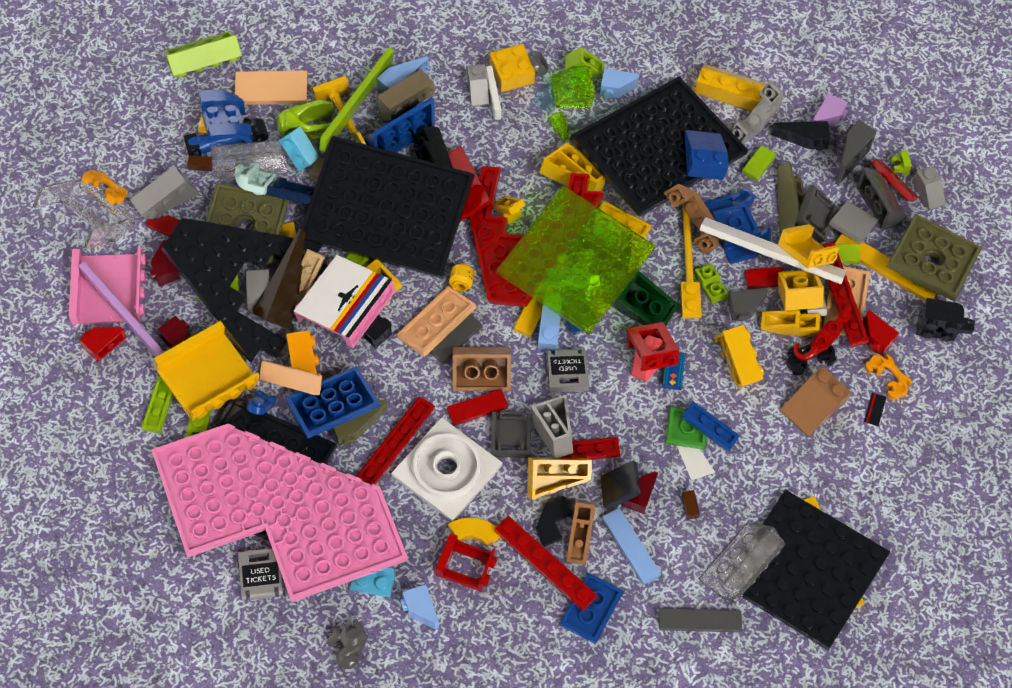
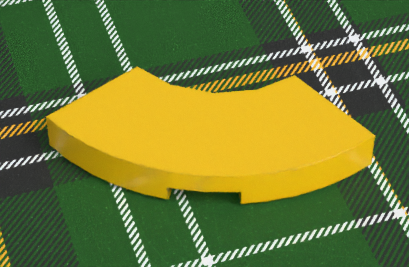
[448,518,501,547]

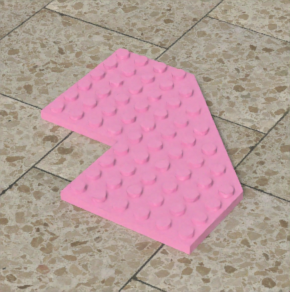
[151,424,408,602]

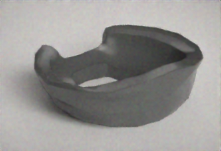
[528,51,549,77]

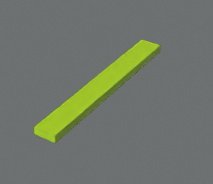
[319,47,394,152]

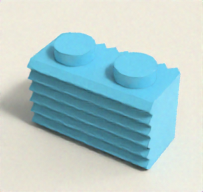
[279,127,320,171]

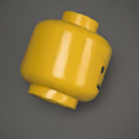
[449,263,475,292]

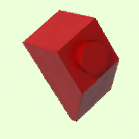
[863,310,899,356]
[79,327,127,362]

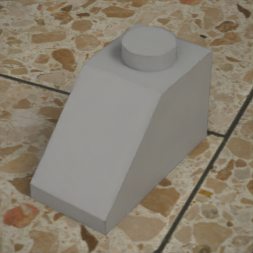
[467,64,489,107]
[912,165,946,211]
[246,269,273,313]

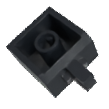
[916,298,975,342]

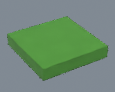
[666,406,706,450]

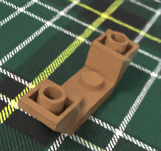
[664,184,719,255]

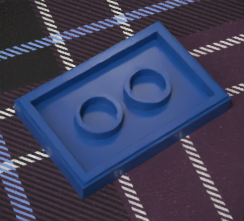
[559,573,624,645]

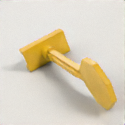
[312,75,366,144]

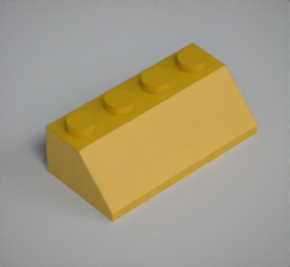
[695,64,767,111]

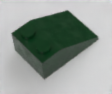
[609,270,679,326]

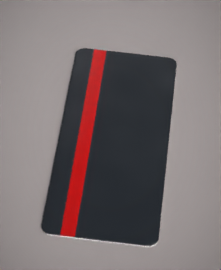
[864,393,886,426]

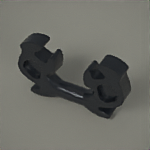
[787,343,837,376]

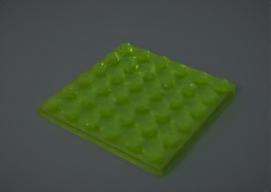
[496,185,656,335]

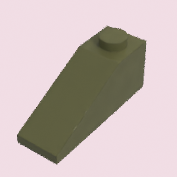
[332,399,387,446]

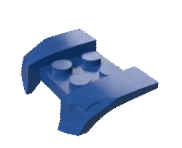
[198,89,253,143]
[704,188,771,265]

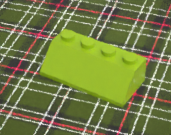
[163,31,242,78]

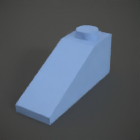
[537,294,563,351]

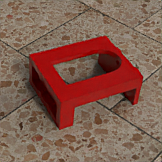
[626,322,679,371]
[435,533,498,592]

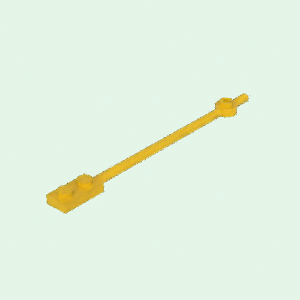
[680,205,702,318]

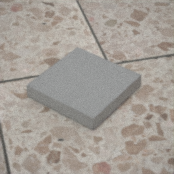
[829,201,879,244]

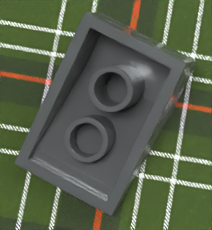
[835,120,877,185]

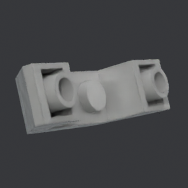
[730,80,783,144]

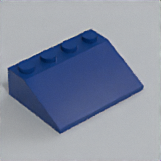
[364,97,435,153]
[285,366,381,438]

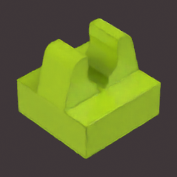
[891,150,912,176]

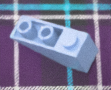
[377,56,429,93]

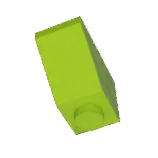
[565,47,604,78]

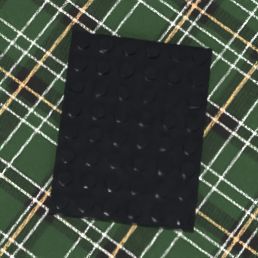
[570,76,749,217]
[301,136,475,278]

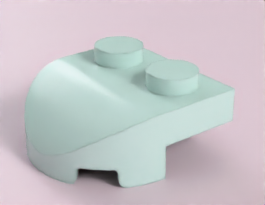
[235,163,277,195]

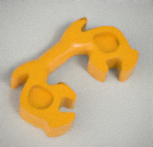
[81,170,128,204]
[865,354,912,401]

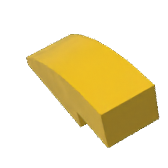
[761,310,822,337]

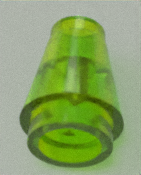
[549,112,571,140]

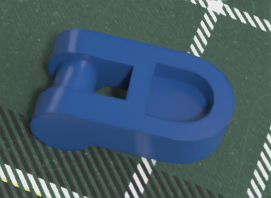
[246,390,277,415]

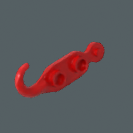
[793,310,851,361]

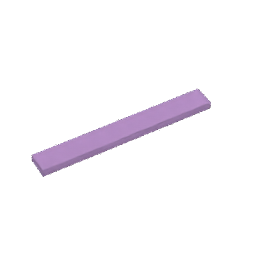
[78,262,164,357]

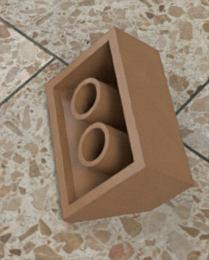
[453,347,511,391]

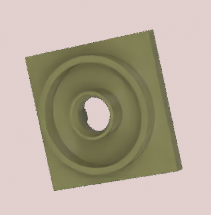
[206,183,290,265]
[886,214,982,302]

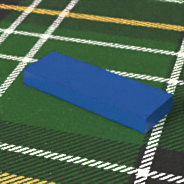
[681,401,740,452]

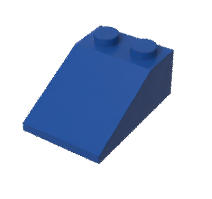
[685,130,729,180]

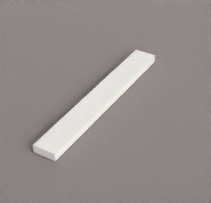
[700,217,846,284]

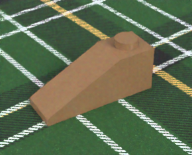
[566,499,596,565]

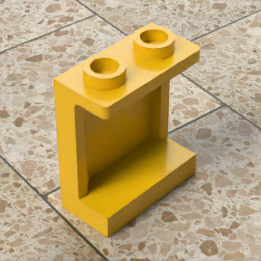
[778,224,839,269]

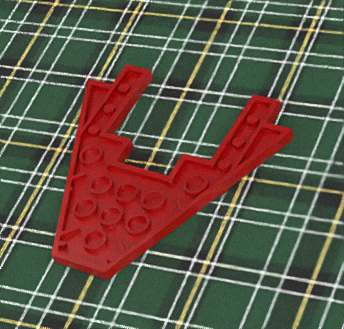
[469,166,604,307]

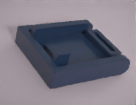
[266,177,315,204]

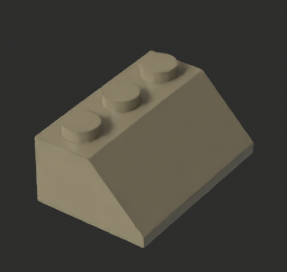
[377,69,435,121]

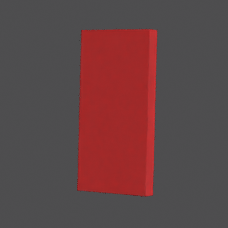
[448,145,492,222]

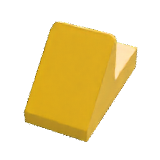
[493,196,526,225]

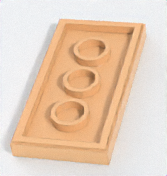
[235,71,308,105]
[822,266,870,336]
[396,286,477,357]

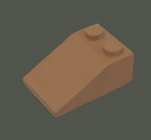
[780,366,851,437]

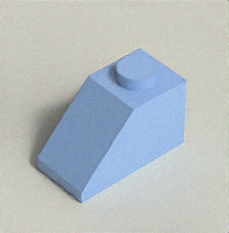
[600,68,640,98]
[400,584,439,629]

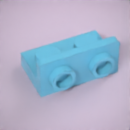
[350,567,395,598]

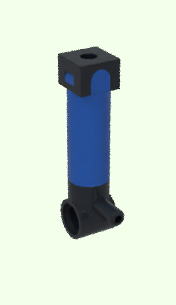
[184,117,269,156]

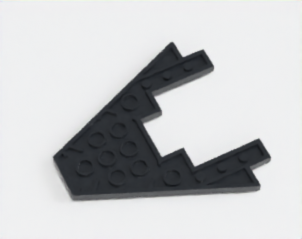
[161,218,328,363]

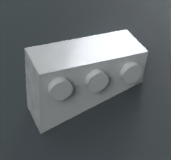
[531,394,573,459]

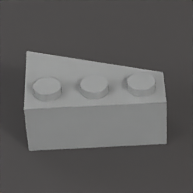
[130,165,199,221]

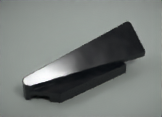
[413,126,453,168]

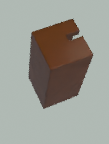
[187,155,214,172]
[681,490,700,520]

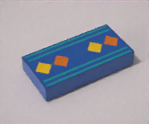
[662,353,686,390]

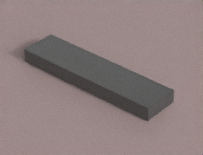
[659,608,742,633]

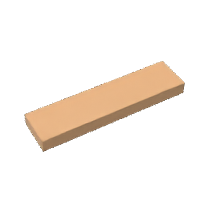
[259,361,322,395]

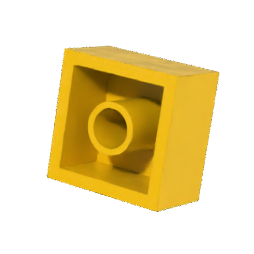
[489,44,535,93]
[778,270,824,311]

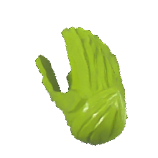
[277,100,334,140]

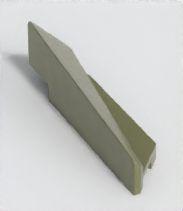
[777,162,805,237]

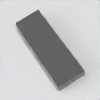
[429,314,482,364]

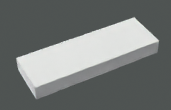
[486,66,501,120]

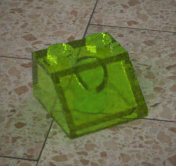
[551,66,595,108]

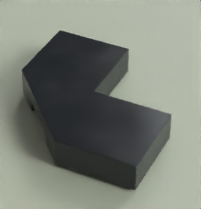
[536,496,572,547]

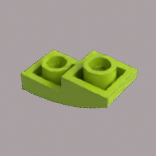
[695,263,729,304]

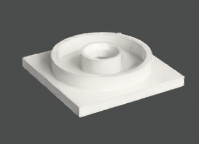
[391,417,503,522]

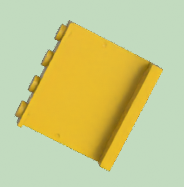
[154,321,259,421]

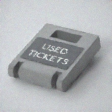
[547,349,589,392]
[238,548,284,601]

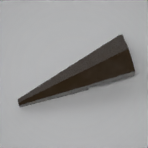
[252,229,308,331]

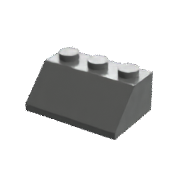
[856,167,906,231]

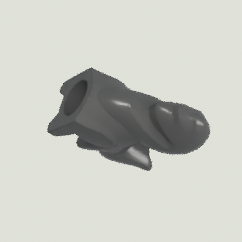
[326,618,369,669]

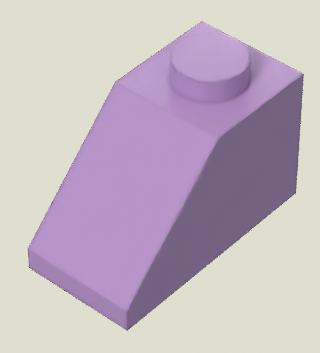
[813,93,848,127]

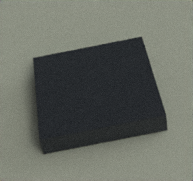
[600,460,641,510]

